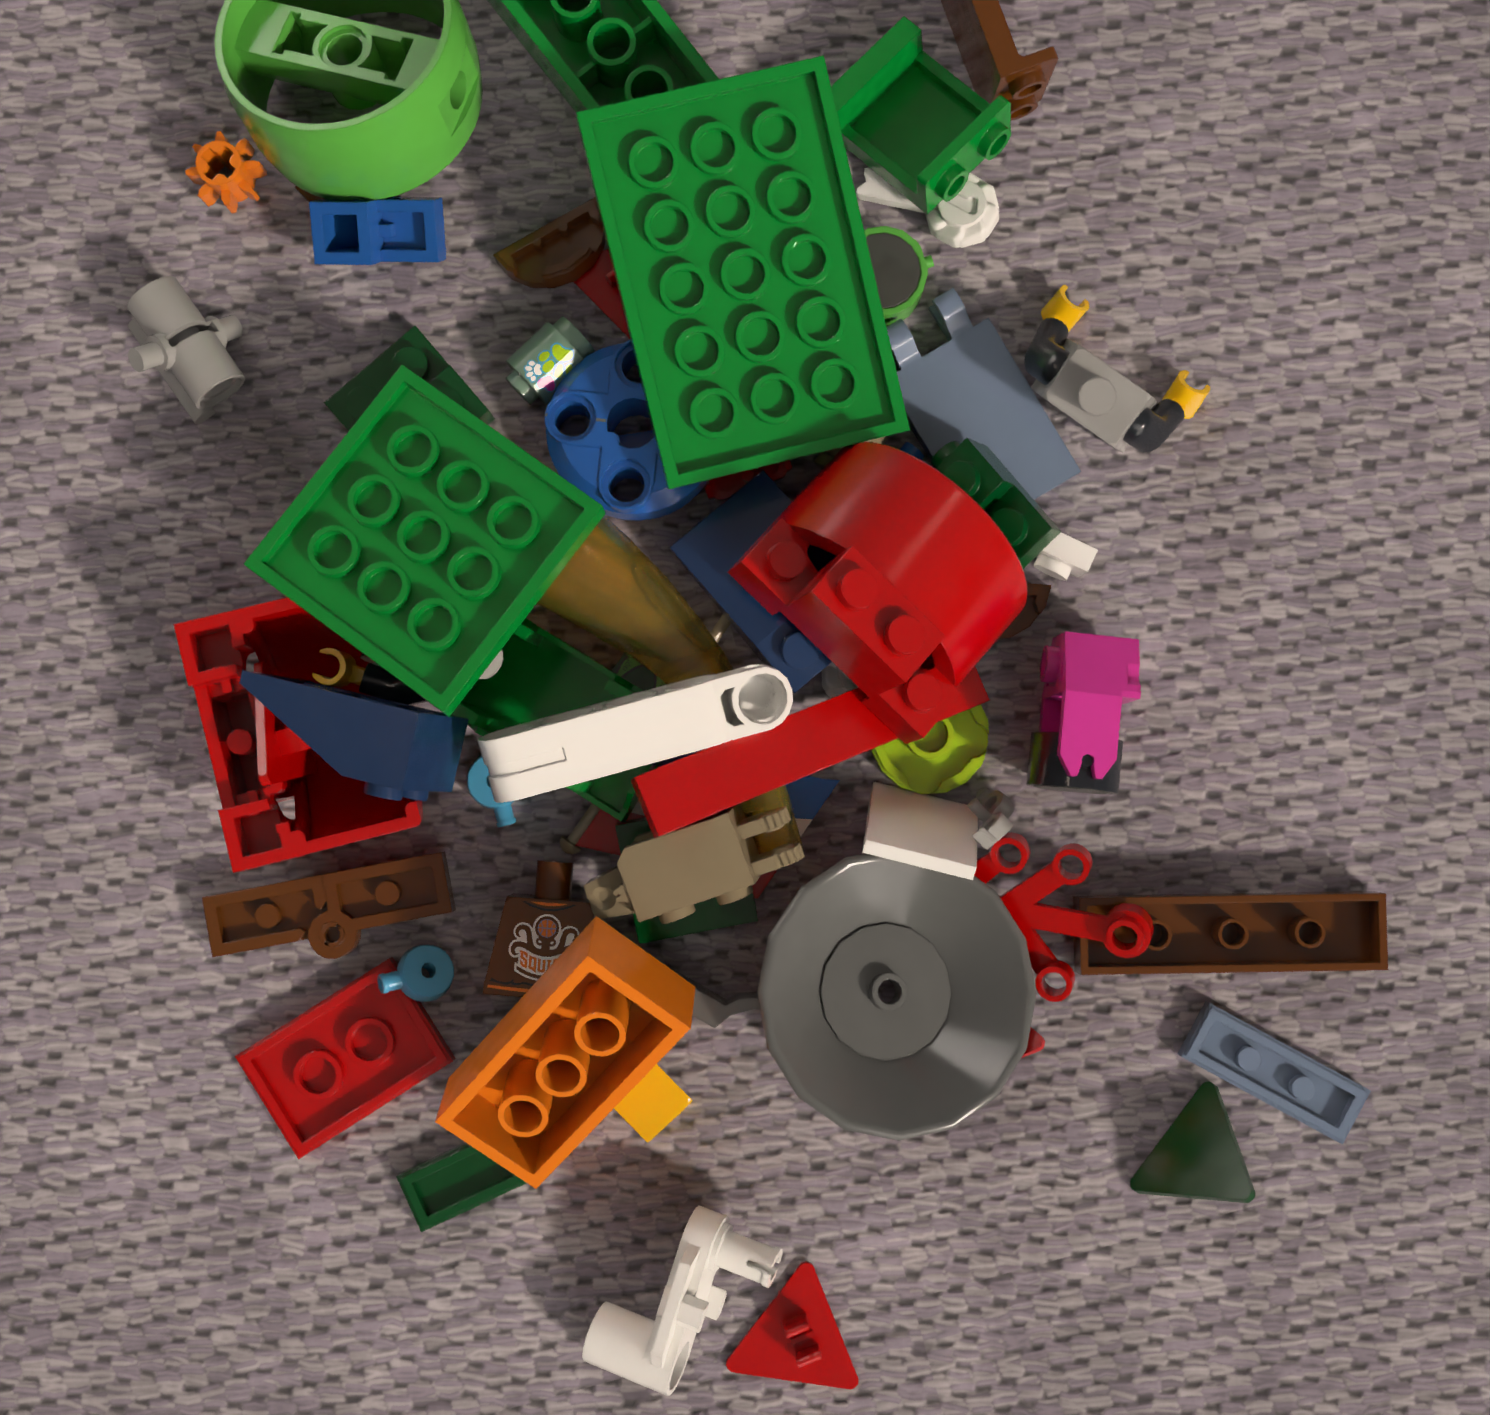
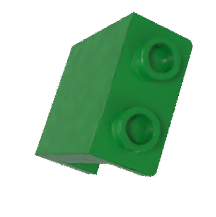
[831,16,1011,215]

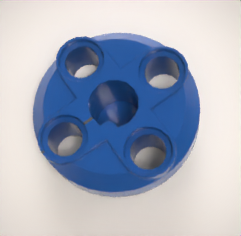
[544,339,709,521]

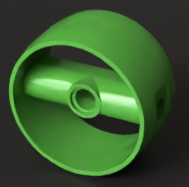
[214,0,483,200]

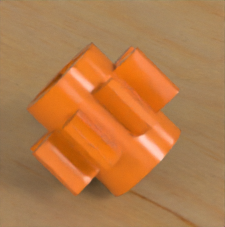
[185,131,267,214]

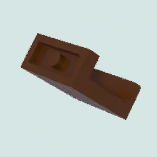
[941,0,1059,121]

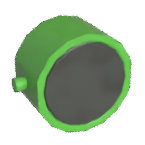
[864,226,934,326]

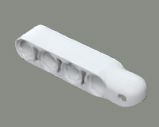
[478,664,793,803]

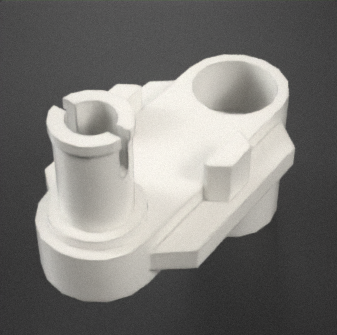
[582,1205,782,1396]

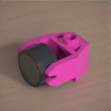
[1026,631,1141,794]

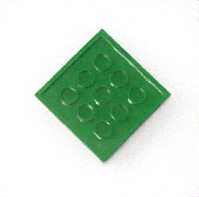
[244,365,606,717]

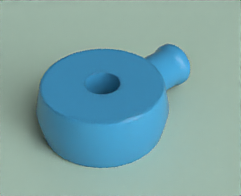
[467,755,516,828]
[377,945,454,1002]

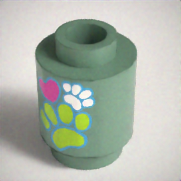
[505,316,595,405]

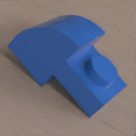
[309,197,446,265]

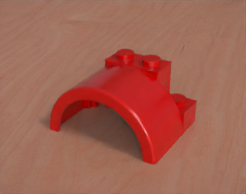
[728,442,1028,744]
[173,597,423,873]

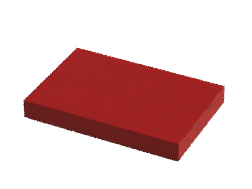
[235,957,456,1160]

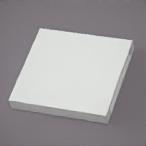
[862,782,978,880]

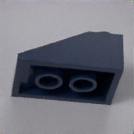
[668,470,836,693]
[239,670,469,801]

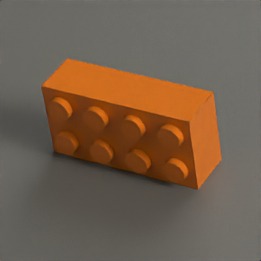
[435,916,696,1189]

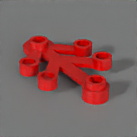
[974,832,1154,1002]

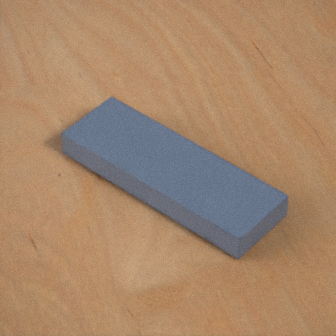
[1178,1001,1371,1145]

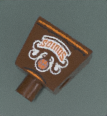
[483,860,595,997]

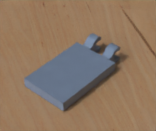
[887,288,1081,500]

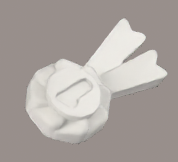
[856,168,999,248]

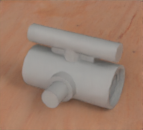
[127,276,246,424]

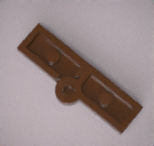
[202,851,456,959]

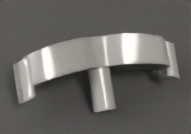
[967,787,1014,850]

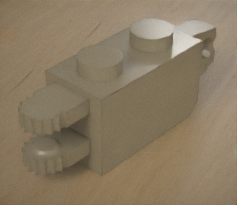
[584,804,805,924]

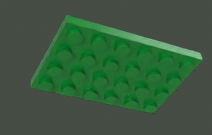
[576,55,910,490]

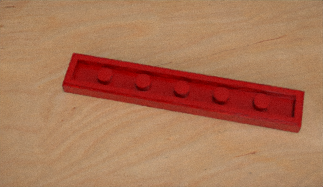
[631,658,990,839]

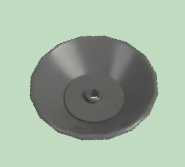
[757,854,1037,1141]

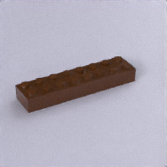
[1073,891,1388,975]

